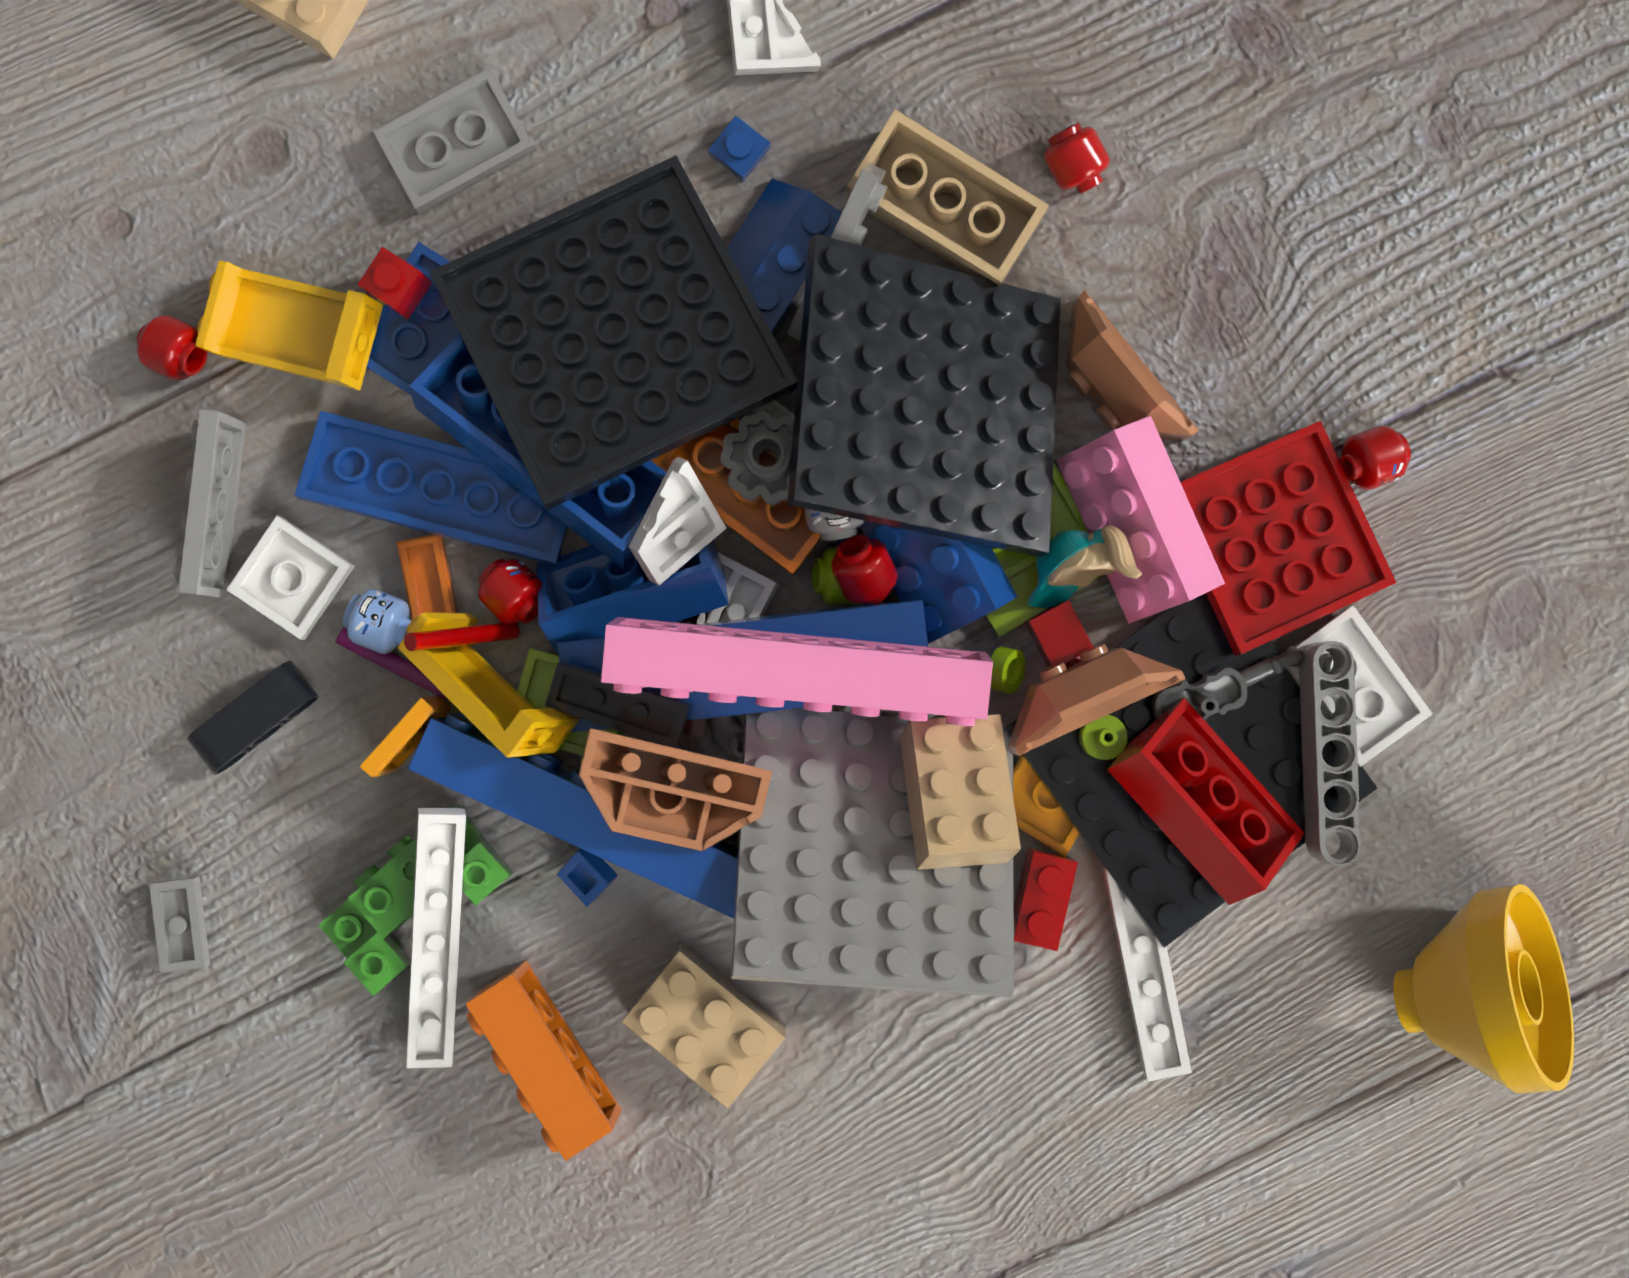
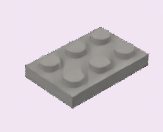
[372,67,535,213]

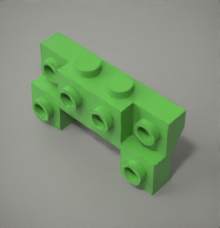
[318,805,514,996]

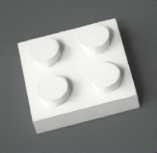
[226,516,355,640]

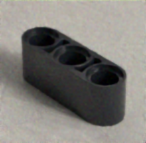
[187,660,319,775]

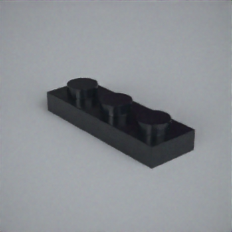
[545,660,692,748]

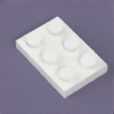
[1282,605,1433,767]

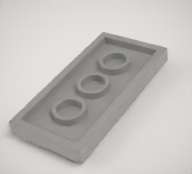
[175,409,246,598]

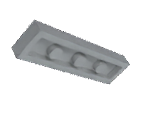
[787,163,887,341]

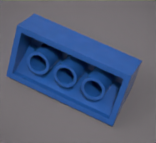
[726,178,842,338]
[537,539,729,657]

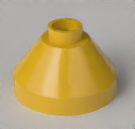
[1393,884,1574,1094]

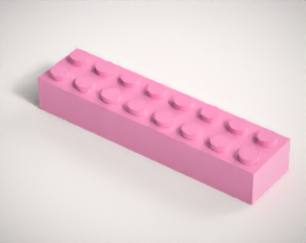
[601,617,993,726]

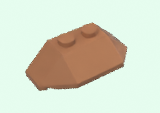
[1066,290,1199,441]
[1008,643,1185,756]
[578,728,772,851]

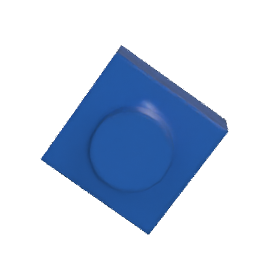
[708,115,771,182]
[557,848,618,907]

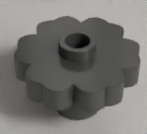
[720,410,794,506]

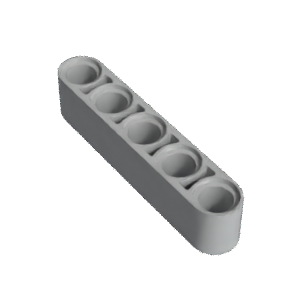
[1299,641,1361,866]

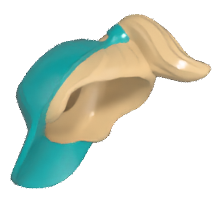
[1026,525,1142,608]

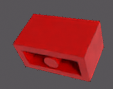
[1013,847,1078,951]

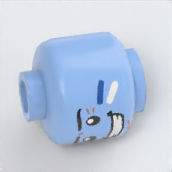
[343,589,412,654]

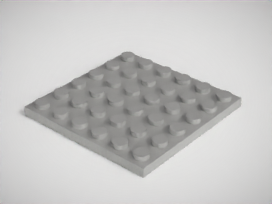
[731,708,1014,998]

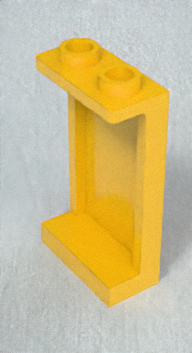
[196,260,383,391]
[397,612,581,758]

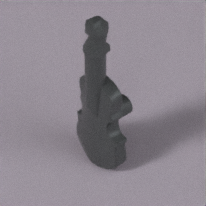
[1152,646,1304,720]

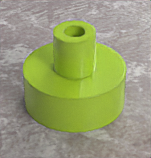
[990,646,1026,694]
[1079,715,1127,760]

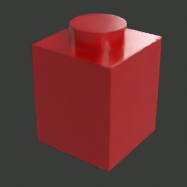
[357,246,432,320]
[1024,600,1093,668]

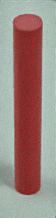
[404,623,520,651]

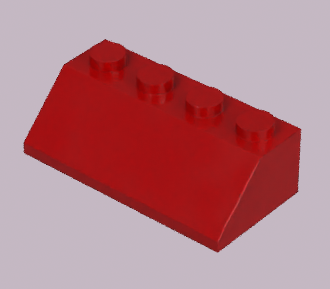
[1108,698,1305,905]

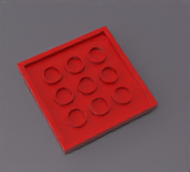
[1180,421,1397,656]

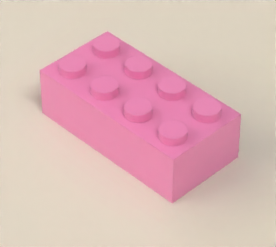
[1056,416,1225,624]

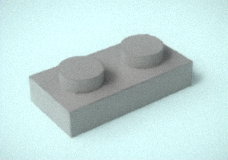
[149,876,210,973]

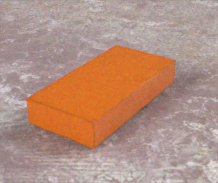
[396,534,458,620]

